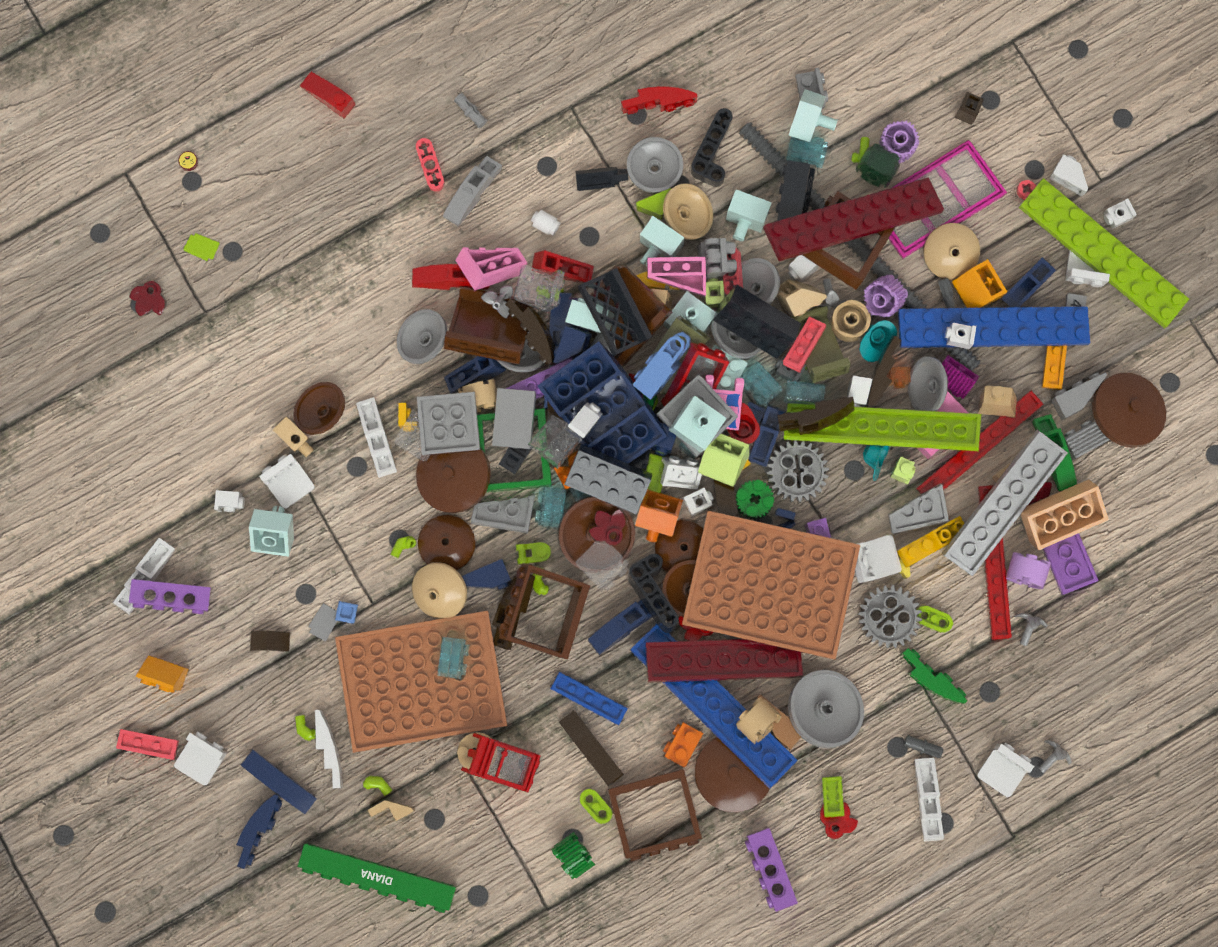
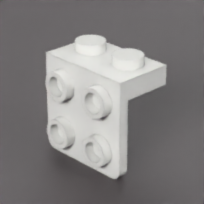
[1065,250,1110,287]
[259,454,315,509]
[855,535,902,583]
[174,731,227,785]
[977,743,1034,797]

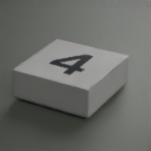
[1065,293,1087,307]

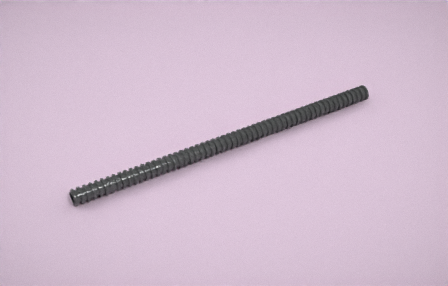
[739,122,981,371]

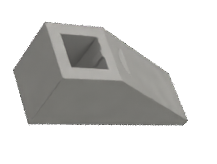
[1051,372,1107,421]

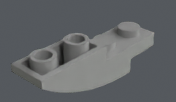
[443,156,502,227]

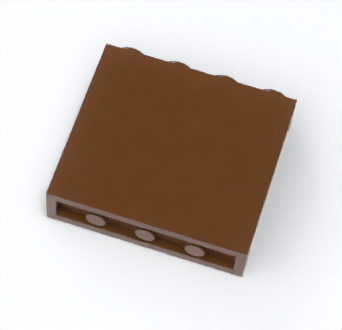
[589,264,673,367]
[444,286,535,364]

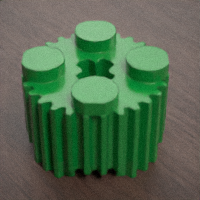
[736,480,774,520]
[551,832,595,879]

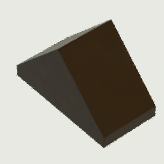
[955,92,984,125]
[250,631,290,652]

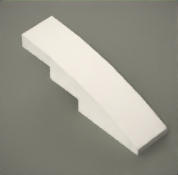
[356,397,397,478]
[113,538,175,615]
[315,710,343,788]
[914,758,944,842]

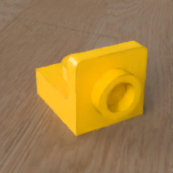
[398,403,419,432]

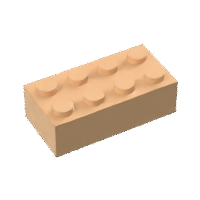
[1020,479,1109,550]

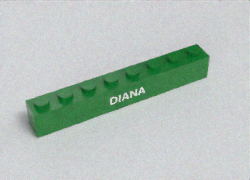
[297,843,457,913]

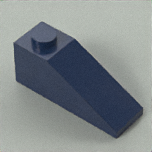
[444,356,507,394]
[462,559,512,591]

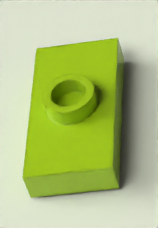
[646,454,665,493]
[822,776,844,817]

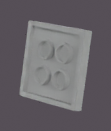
[656,374,738,457]
[417,392,481,455]

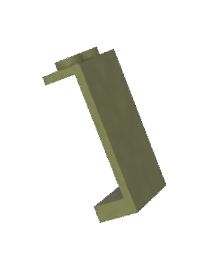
[791,306,850,383]
[641,316,711,395]

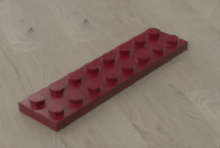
[645,639,803,683]

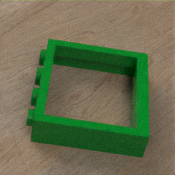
[477,409,552,493]

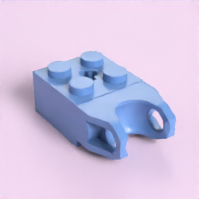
[633,332,691,400]

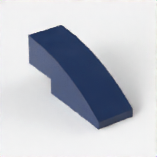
[1002,257,1056,307]
[748,404,786,467]

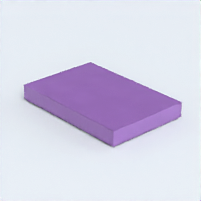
[1043,533,1099,595]

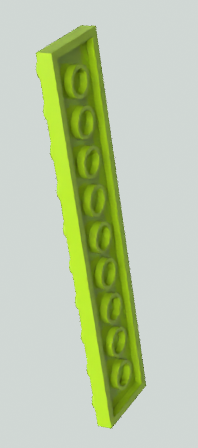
[1019,178,1189,329]
[784,403,981,451]

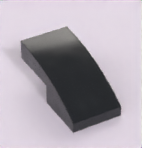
[499,438,537,474]

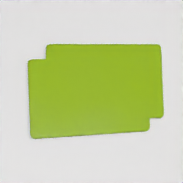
[183,233,220,261]

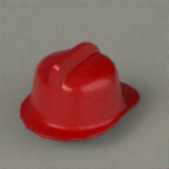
[727,402,760,444]

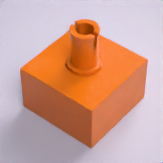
[635,489,683,542]

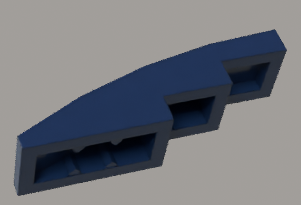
[240,749,317,814]

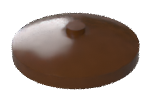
[1092,373,1166,448]
[416,447,491,513]
[558,496,635,573]
[694,737,769,812]

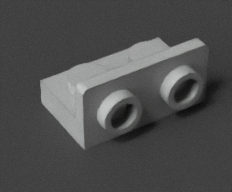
[795,67,828,109]

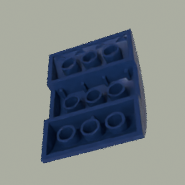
[537,341,668,464]

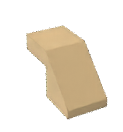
[368,800,415,821]

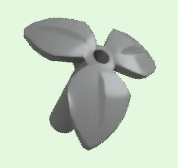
[815,278,847,310]
[481,285,513,318]
[1014,613,1047,646]
[1038,740,1072,773]

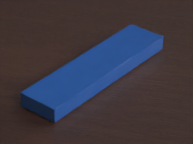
[550,672,628,726]

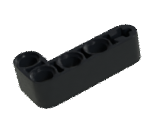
[691,108,733,187]
[628,554,679,633]

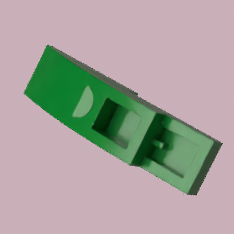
[1032,414,1077,492]
[900,648,967,704]

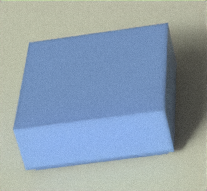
[335,601,358,624]

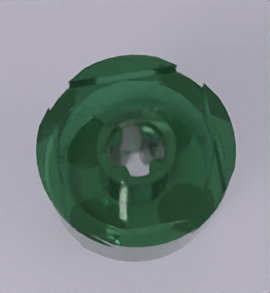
[856,144,900,188]

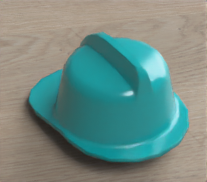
[859,320,897,362]
[863,445,891,481]

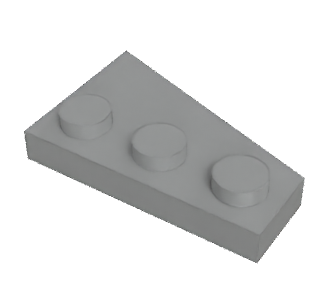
[888,483,949,534]
[471,495,535,534]

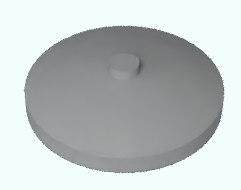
[788,670,864,748]

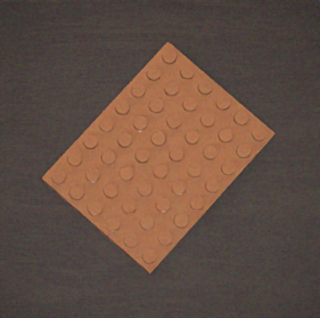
[682,511,860,660]
[335,611,508,753]

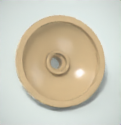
[663,184,713,240]
[923,223,980,280]
[412,562,467,619]

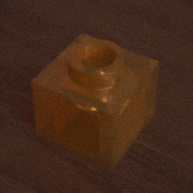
[889,367,911,389]

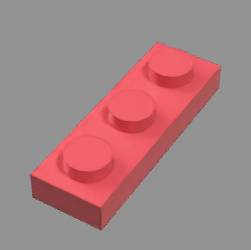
[783,317,826,373]
[116,729,179,760]

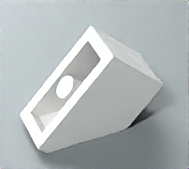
[1049,155,1088,196]
[788,255,819,282]
[846,376,872,407]
[568,402,602,438]

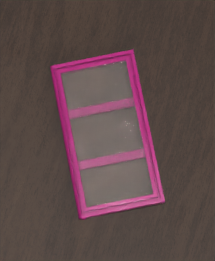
[889,140,1007,259]

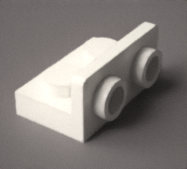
[660,456,702,490]

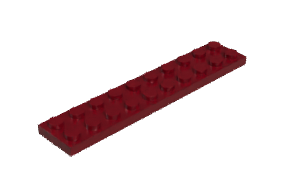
[763,177,945,261]

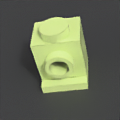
[705,278,725,308]
[890,457,916,485]

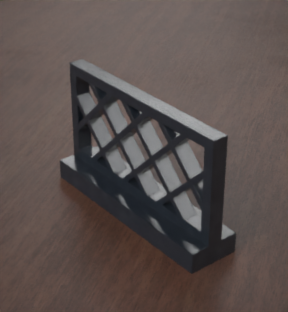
[577,268,652,356]

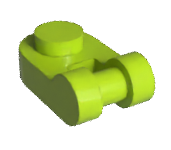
[516,542,551,565]

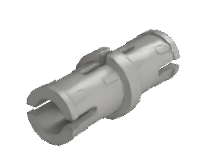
[454,93,488,129]

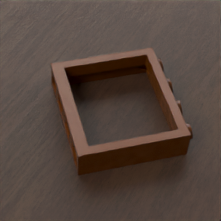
[802,191,895,290]
[499,564,590,660]
[608,769,702,861]

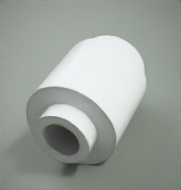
[531,210,561,236]

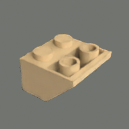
[776,279,827,317]

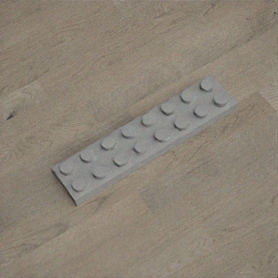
[942,430,1068,576]

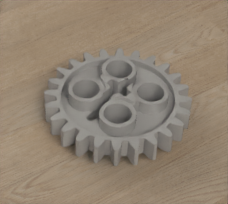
[766,440,829,503]
[859,585,922,648]

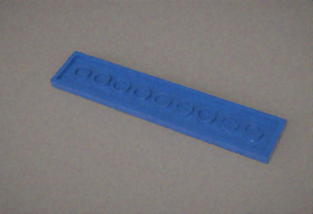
[898,306,1090,348]
[630,624,798,789]

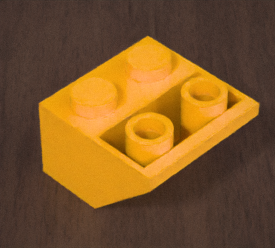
[951,259,1007,308]
[136,655,189,693]

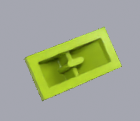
[636,188,671,220]

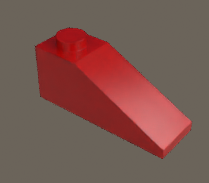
[300,71,355,119]
[531,250,594,283]

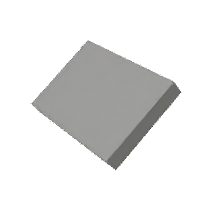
[492,388,536,449]

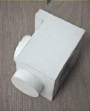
[1104,199,1137,229]
[945,323,976,349]
[683,488,714,517]
[214,490,245,512]

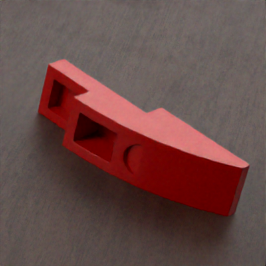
[621,86,698,114]
[412,264,489,290]

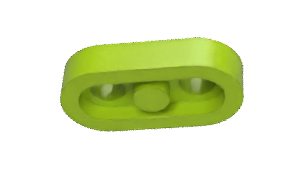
[917,606,953,633]
[580,789,612,824]

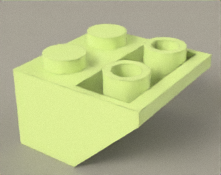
[698,434,749,487]

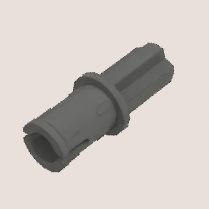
[938,278,958,308]
[904,735,943,758]

